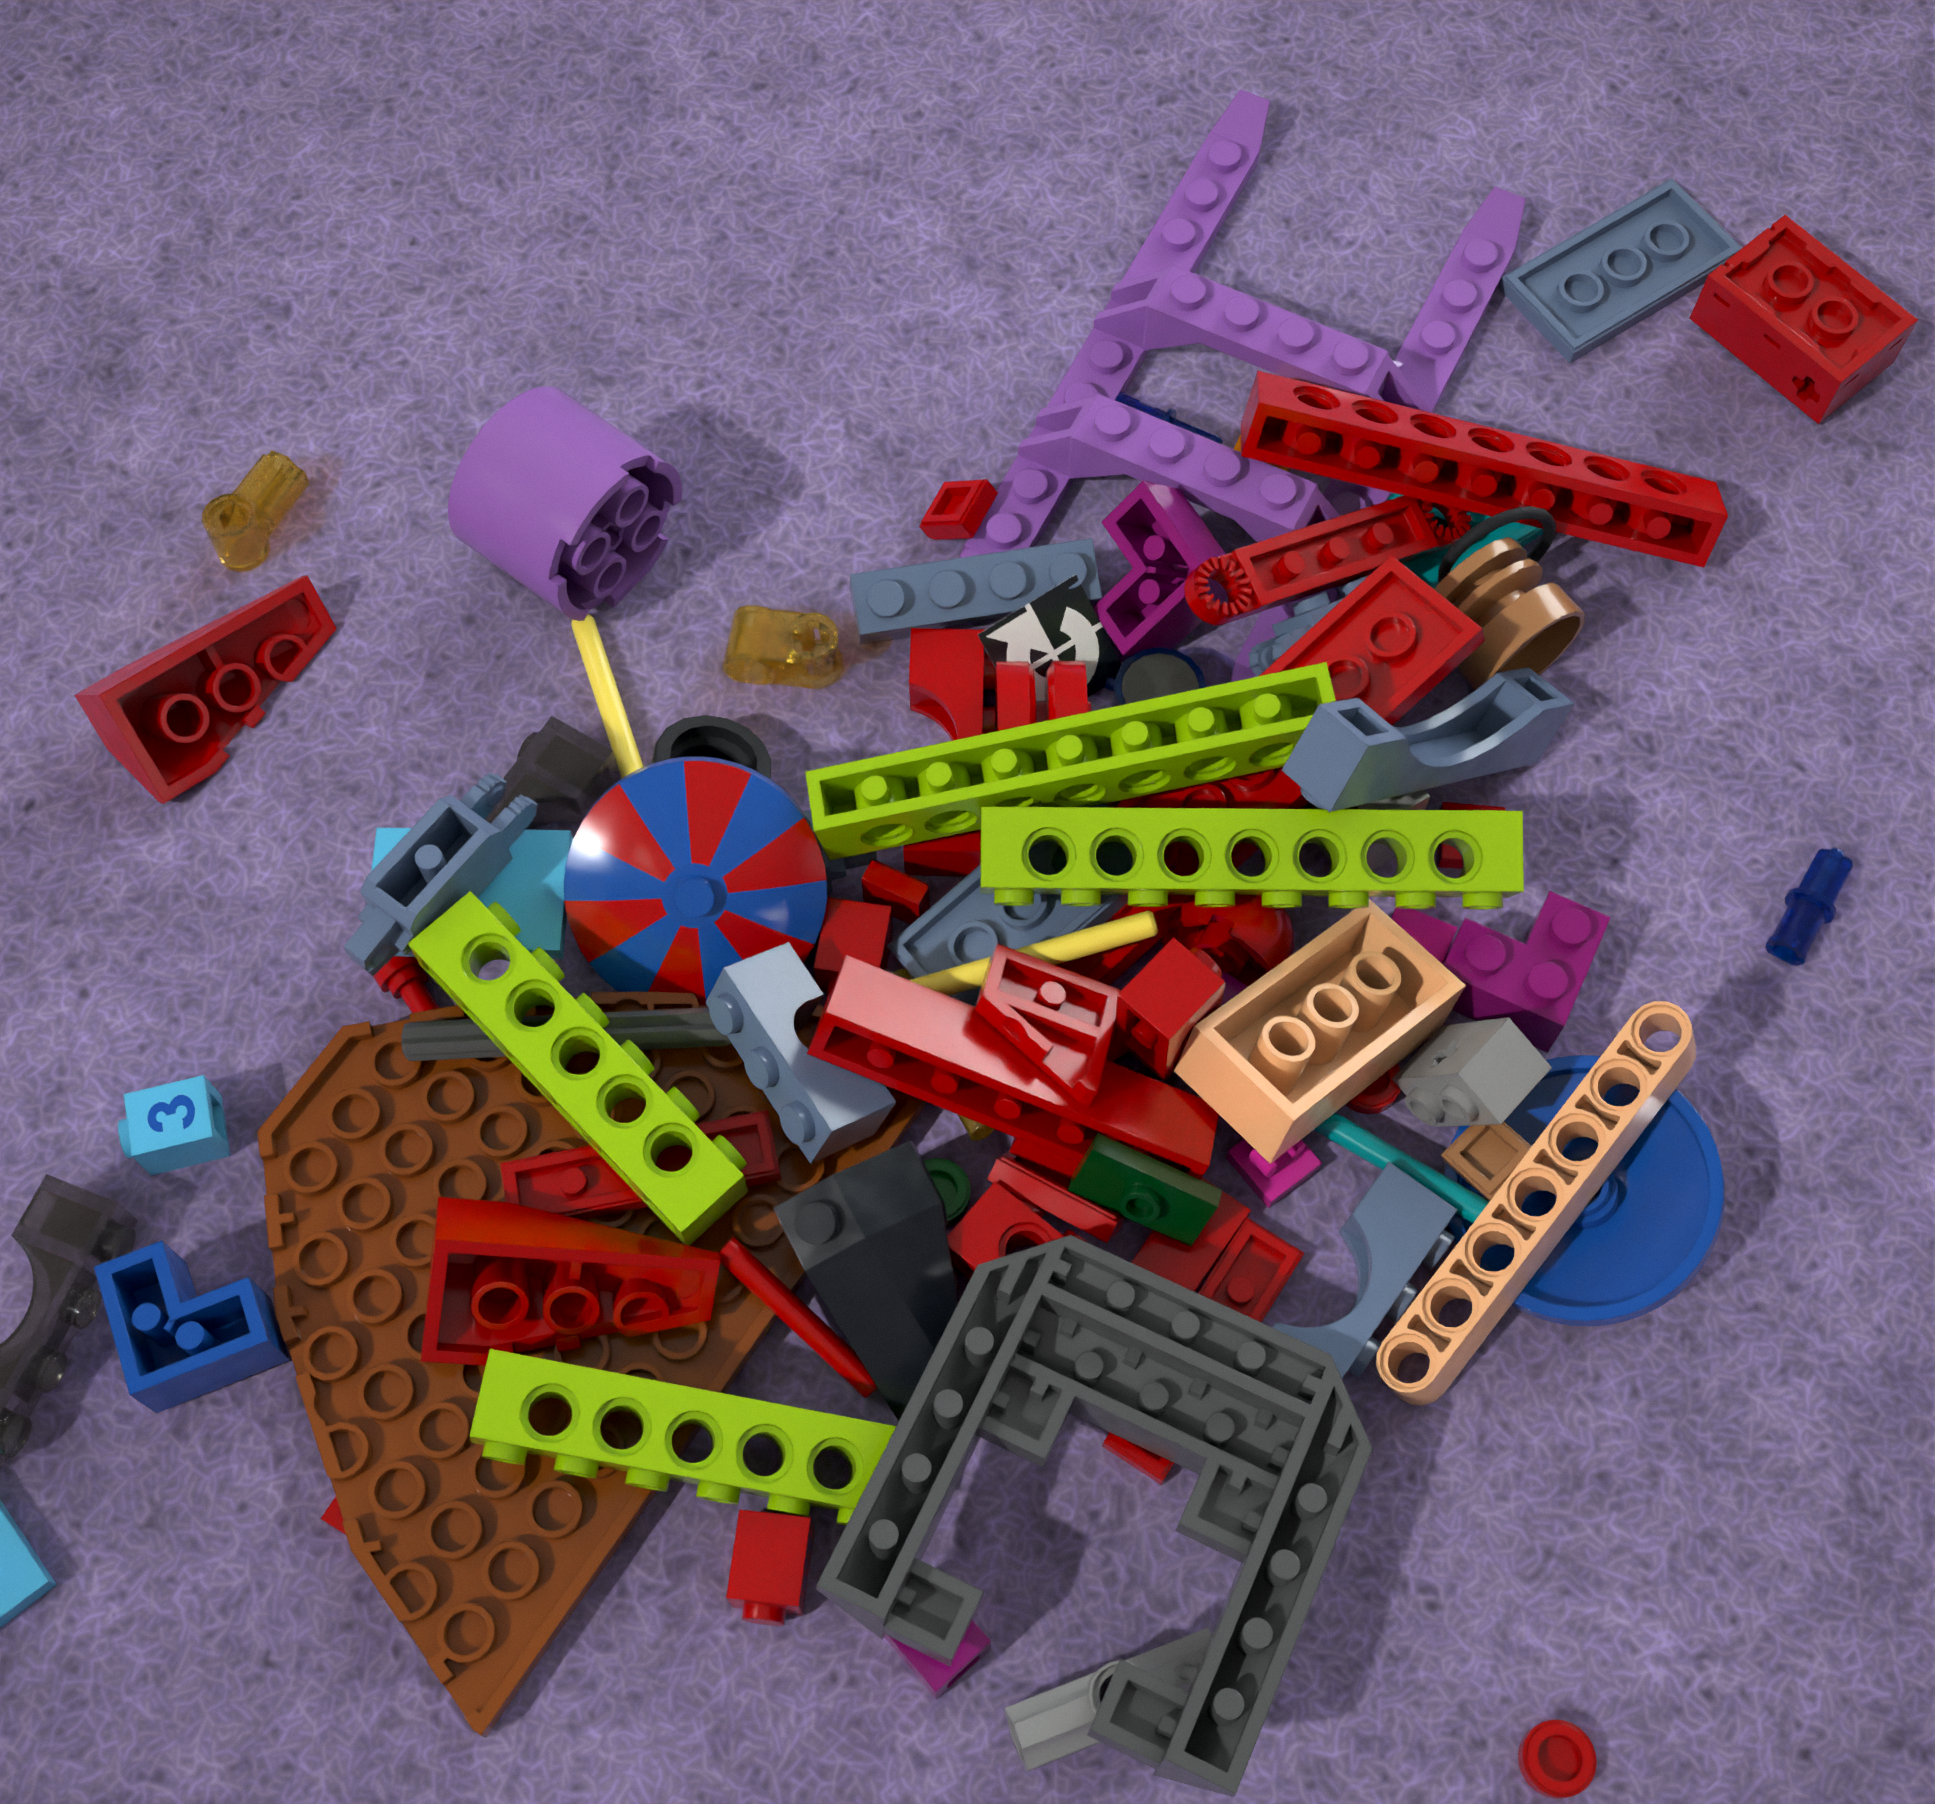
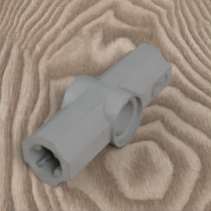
[1004,1628,1211,1772]

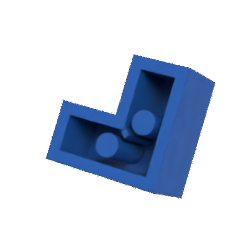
[94,1241,290,1413]

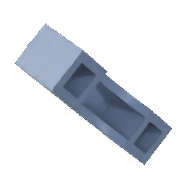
[849,538,1102,645]
[1272,1162,1457,1378]

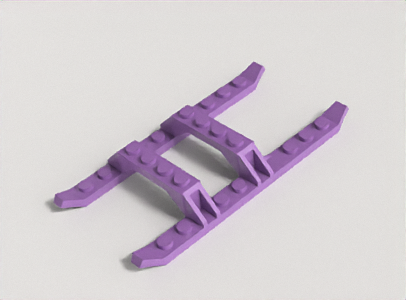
[959,89,1526,682]

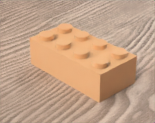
[1174,899,1466,1164]

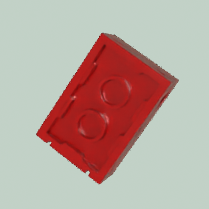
[1689,215,1918,424]

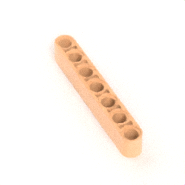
[1376,1001,1696,1405]

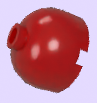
[1161,894,1295,986]

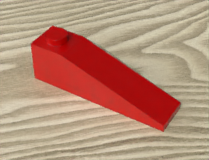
[74,575,337,804]
[421,1197,721,1366]

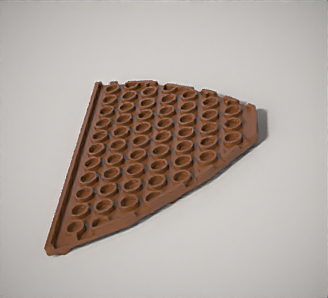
[257,992,927,1738]

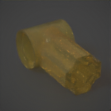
[202,450,310,572]

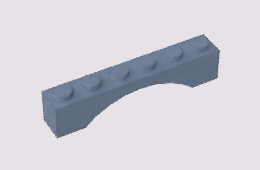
[1282,667,1575,812]

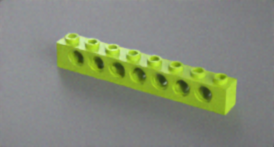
[805,662,1336,860]
[980,807,1524,910]

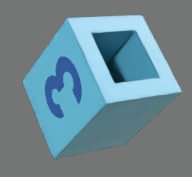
[118,1075,230,1176]

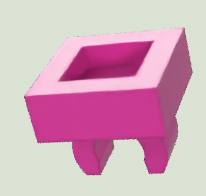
[1226,1139,1322,1208]

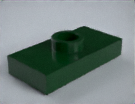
[1068,1133,1222,1247]

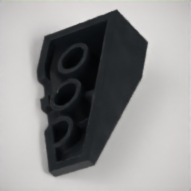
[773,1141,959,1421]

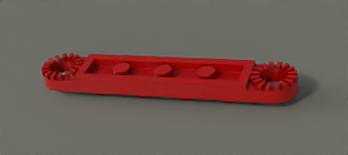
[1184,496,1471,625]

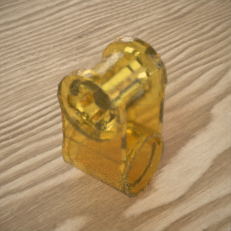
[722,605,844,689]

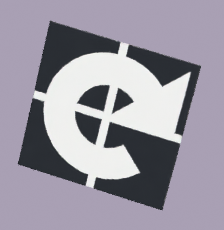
[977,574,1126,701]

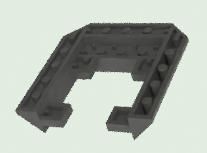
[816,1235,1373,1797]

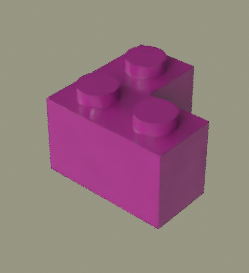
[1093,480,1228,658]
[1443,891,1611,1053]

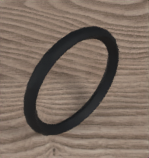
[1438,506,1556,583]

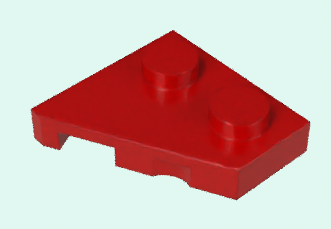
[975,943,1121,1106]

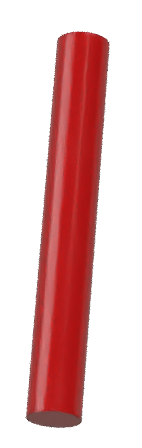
[717,1236,877,1398]

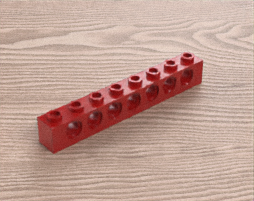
[1240,371,1728,568]

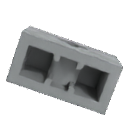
[1392,1017,1552,1127]

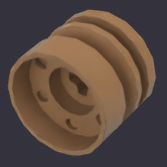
[1434,537,1585,690]

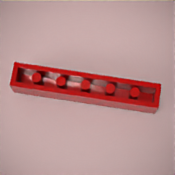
[807,955,1219,1179]

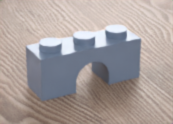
[705,942,896,1164]

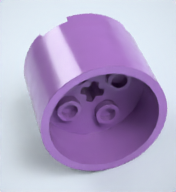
[448,386,682,621]

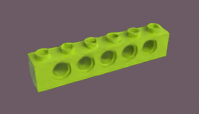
[408,891,748,1246]
[469,1349,896,1526]

